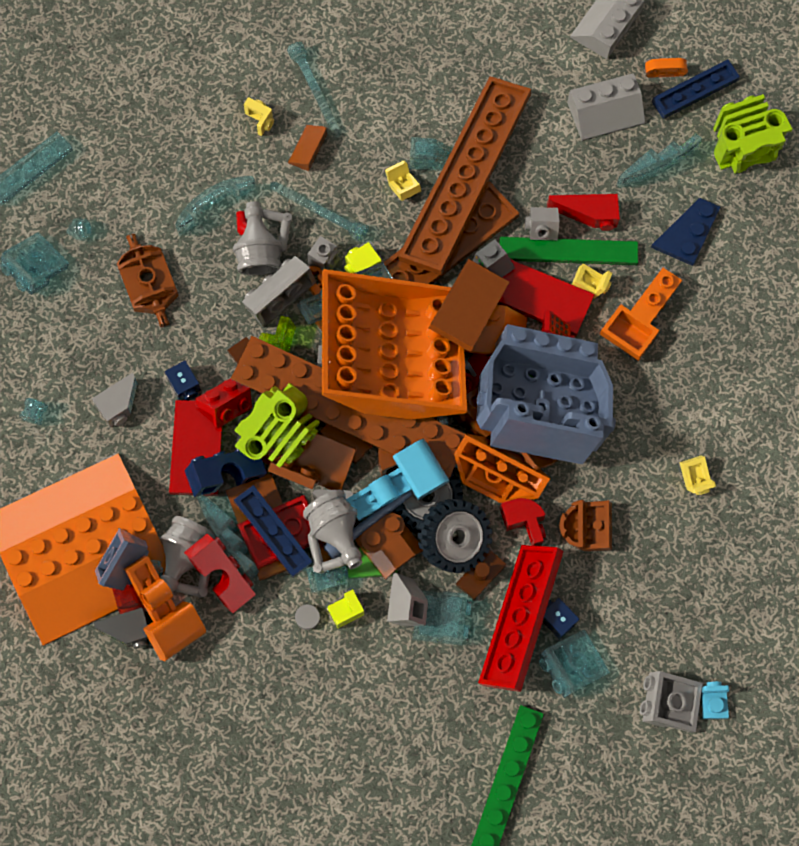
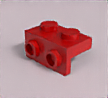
[195,378,252,428]

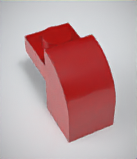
[499,498,546,546]

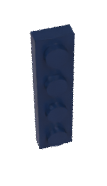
[652,59,740,119]
[234,485,313,578]

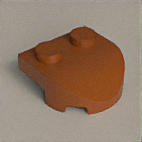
[560,500,612,551]

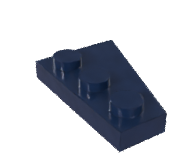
[651,198,720,266]

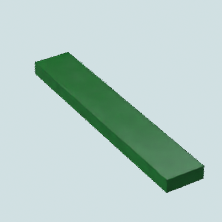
[499,237,638,266]

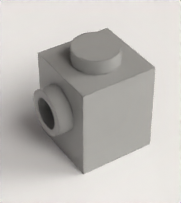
[525,207,560,240]

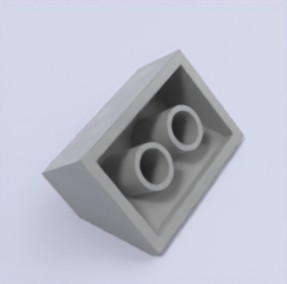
[570,0,645,59]
[567,73,645,141]
[242,256,316,328]

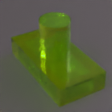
[259,316,296,352]

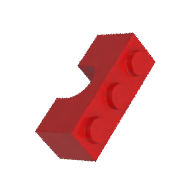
[184,534,256,613]

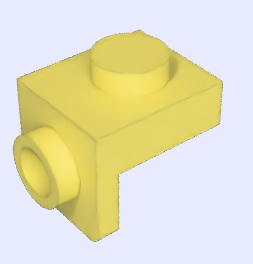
[244,97,274,136]
[385,161,421,201]
[572,264,612,299]
[679,455,716,495]

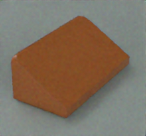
[288,125,327,171]

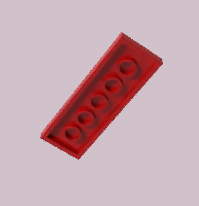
[478,545,564,692]

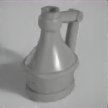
[232,201,292,276]
[303,490,363,574]
[160,516,216,598]

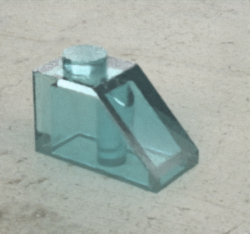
[409,137,453,171]

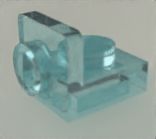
[306,566,348,593]

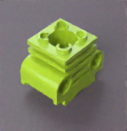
[713,94,792,174]
[234,383,320,468]

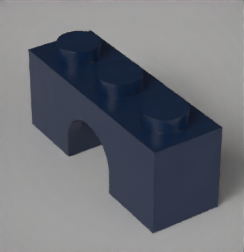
[185,449,267,497]

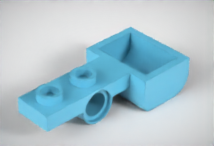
[346,439,450,521]

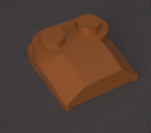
[356,511,423,580]

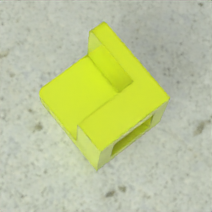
[327,589,364,628]

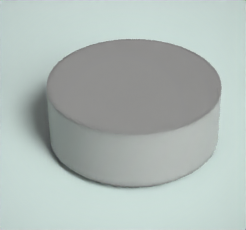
[295,604,320,630]

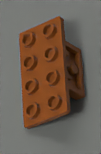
[262,433,356,490]

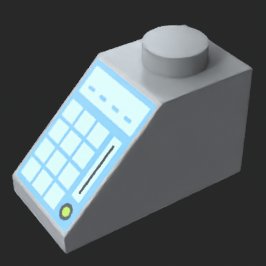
[92,373,138,428]

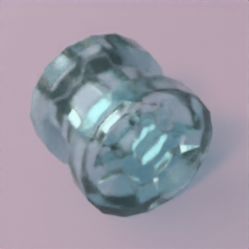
[19,398,48,425]

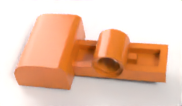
[600,268,682,361]
[124,555,206,661]

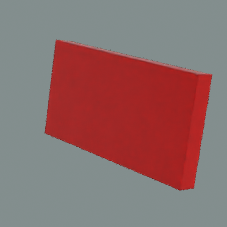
[498,259,595,337]
[169,400,223,496]

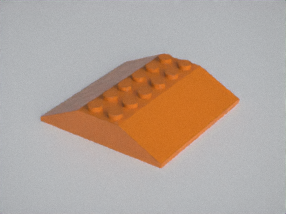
[322,269,467,420]
[0,453,179,646]

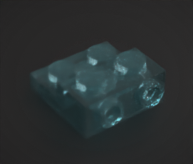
[0,232,69,295]
[412,590,472,646]
[539,629,610,698]

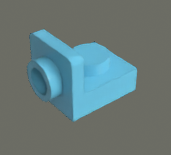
[701,681,729,719]

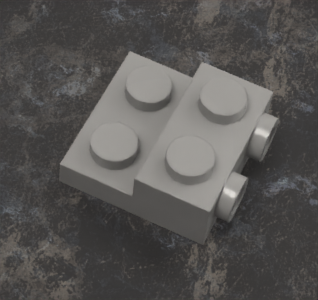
[640,671,703,733]

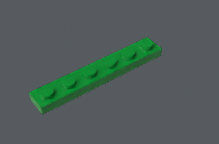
[471,705,544,846]

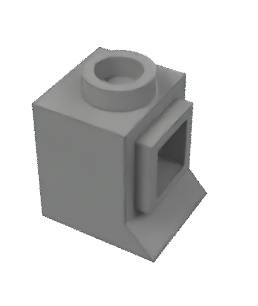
[307,236,340,271]

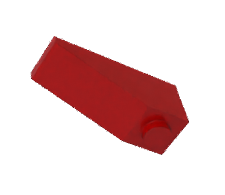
[547,194,620,231]

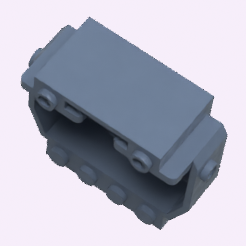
[476,324,616,465]

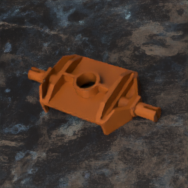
[117,234,179,327]

